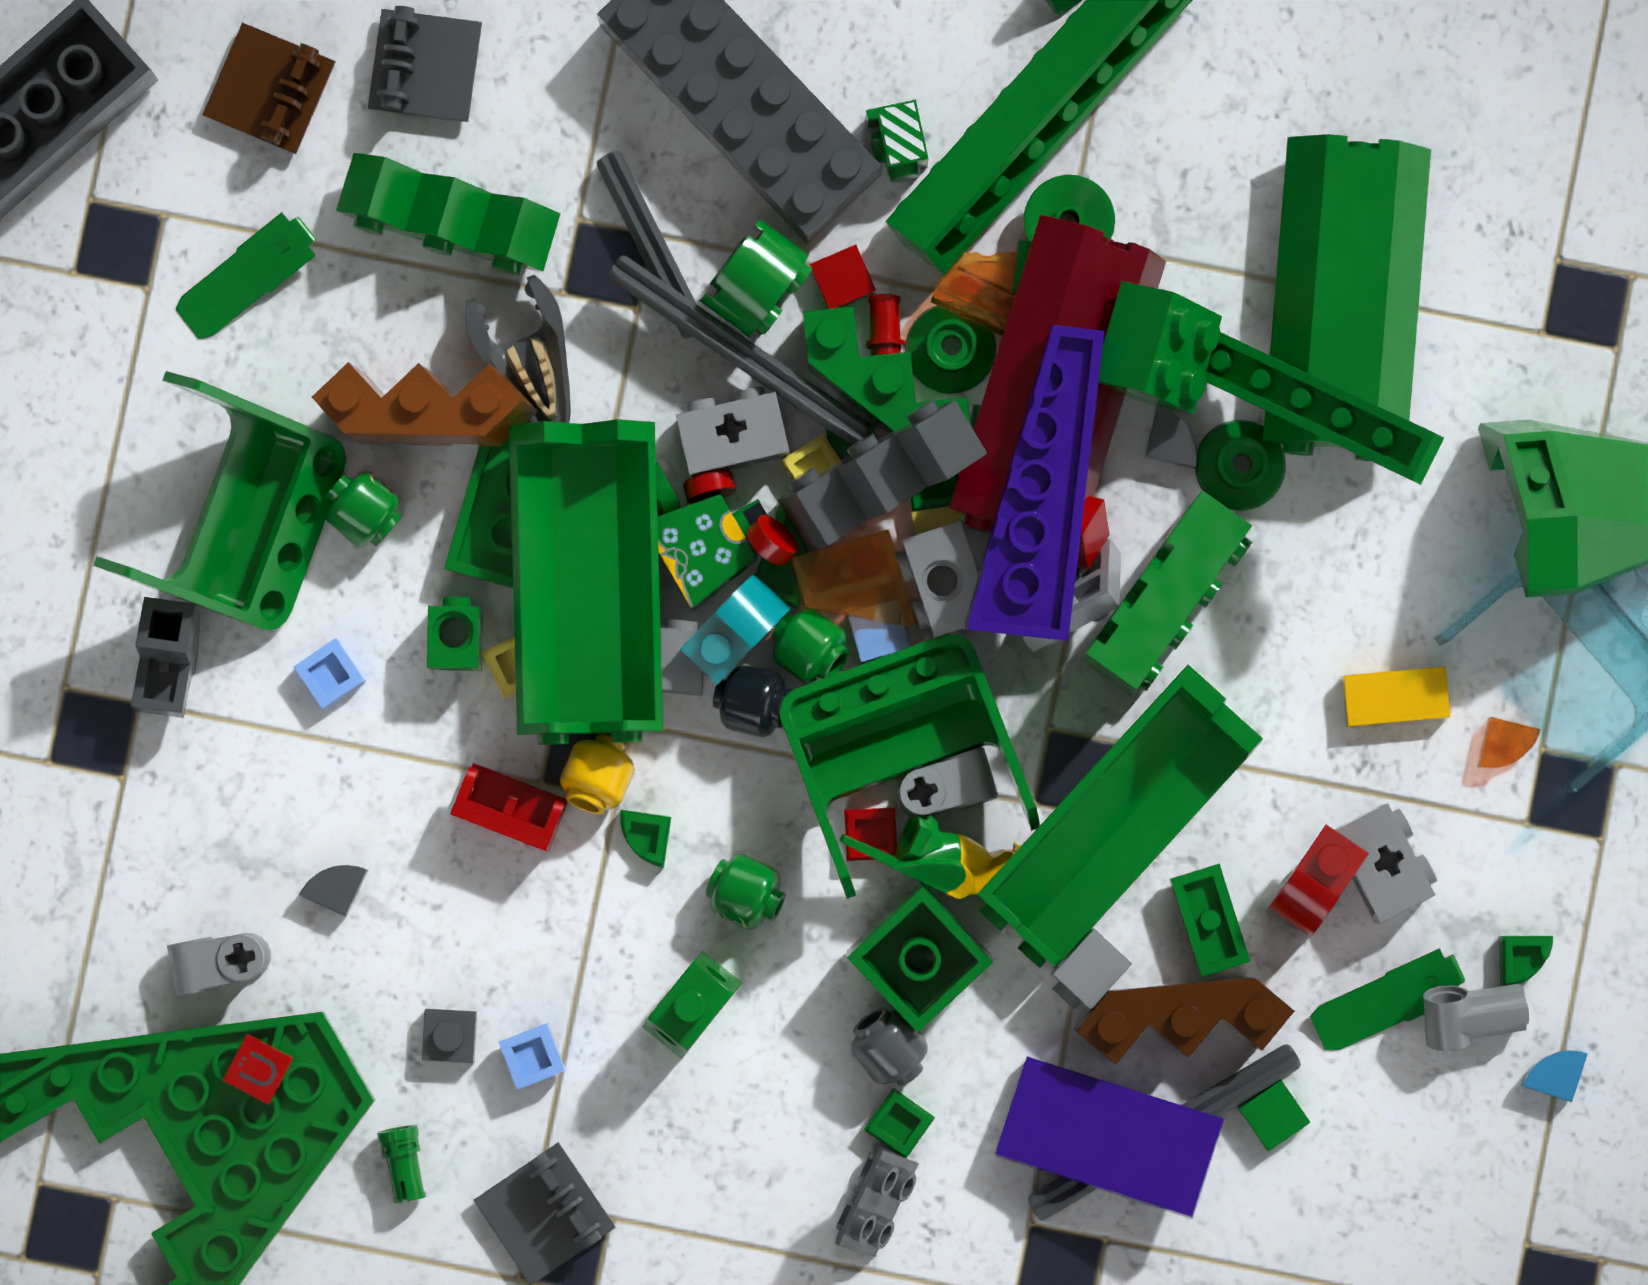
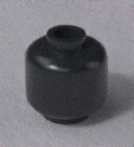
[713,665,791,737]

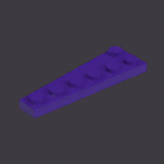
[965,325,1104,641]

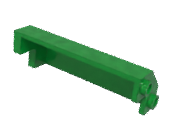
[1263,134,1431,462]
[509,419,663,745]
[977,664,1263,969]

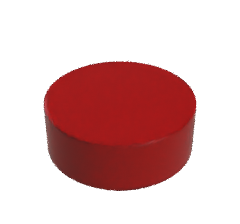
[683,469,737,504]
[747,515,798,565]

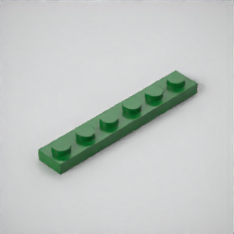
[1205,332,1444,485]

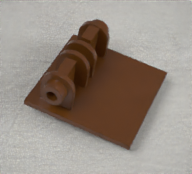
[203,22,336,154]

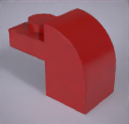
[1268,824,1369,937]

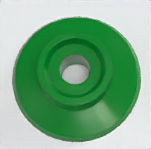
[1024,174,1115,242]
[905,303,997,394]
[1195,420,1286,511]

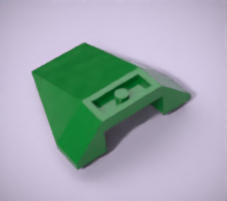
[1478,420,1648,597]

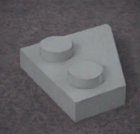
[1022,538,1121,653]

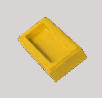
[1342,666,1451,727]

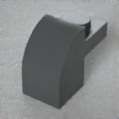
[131,597,200,718]

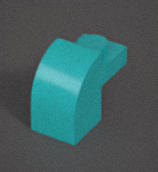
[680,573,791,685]

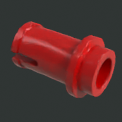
[865,294,906,356]

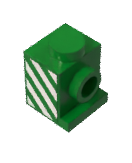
[865,99,929,182]

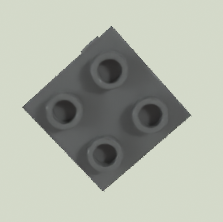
[368,6,482,122]
[473,1142,616,1285]
[835,1145,919,1257]

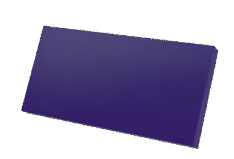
[995,1056,1224,1219]

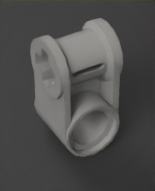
[896,748,999,818]
[167,933,271,996]

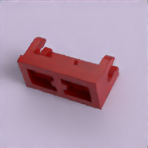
[450,763,568,852]

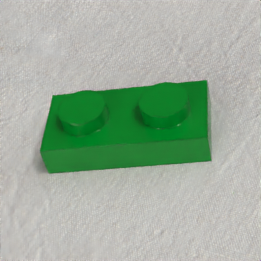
[1169,863,1251,977]

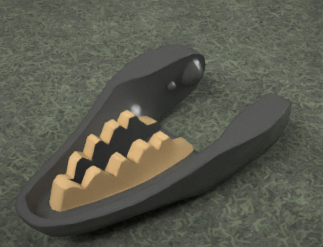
[465,275,571,423]

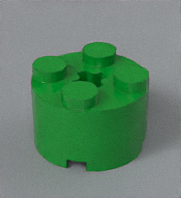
[699,218,813,337]

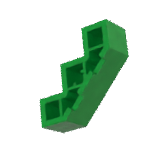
[336,153,561,276]
[803,306,970,434]

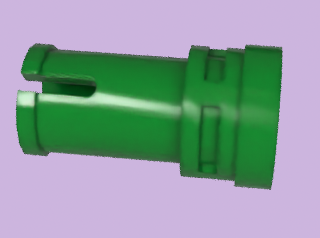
[377,1125,426,1203]

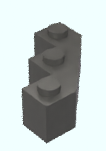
[777,400,987,553]

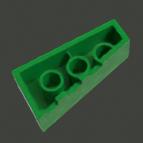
[1080,490,1253,695]

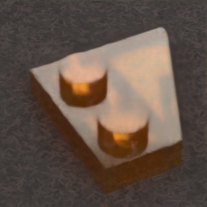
[930,252,1016,336]

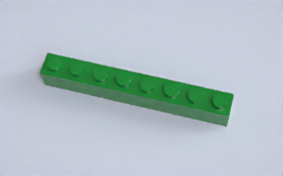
[885,0,1193,275]

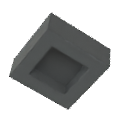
[422,1008,478,1063]

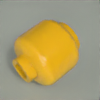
[560,734,635,814]

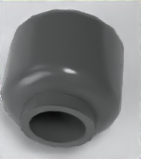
[852,1007,928,1086]

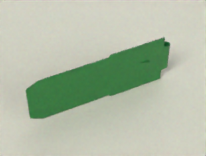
[176,212,316,339]
[1310,948,1465,1050]

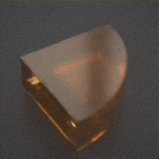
[1477,717,1541,769]

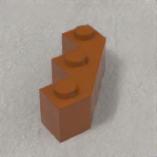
[311,362,538,447]

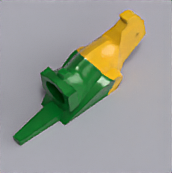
[839,815,1021,899]

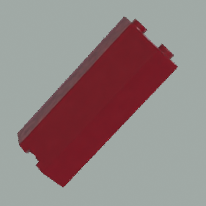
[949,214,1166,533]

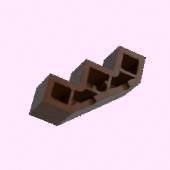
[1073,977,1295,1064]

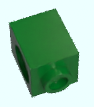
[427,597,483,671]

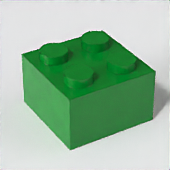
[1098,281,1222,414]
[847,882,993,1033]

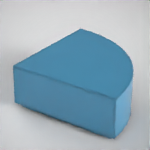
[1521,1050,1588,1102]

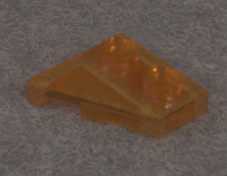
[789,529,916,627]

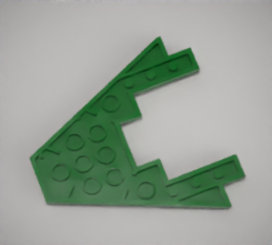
[0,1011,376,1285]

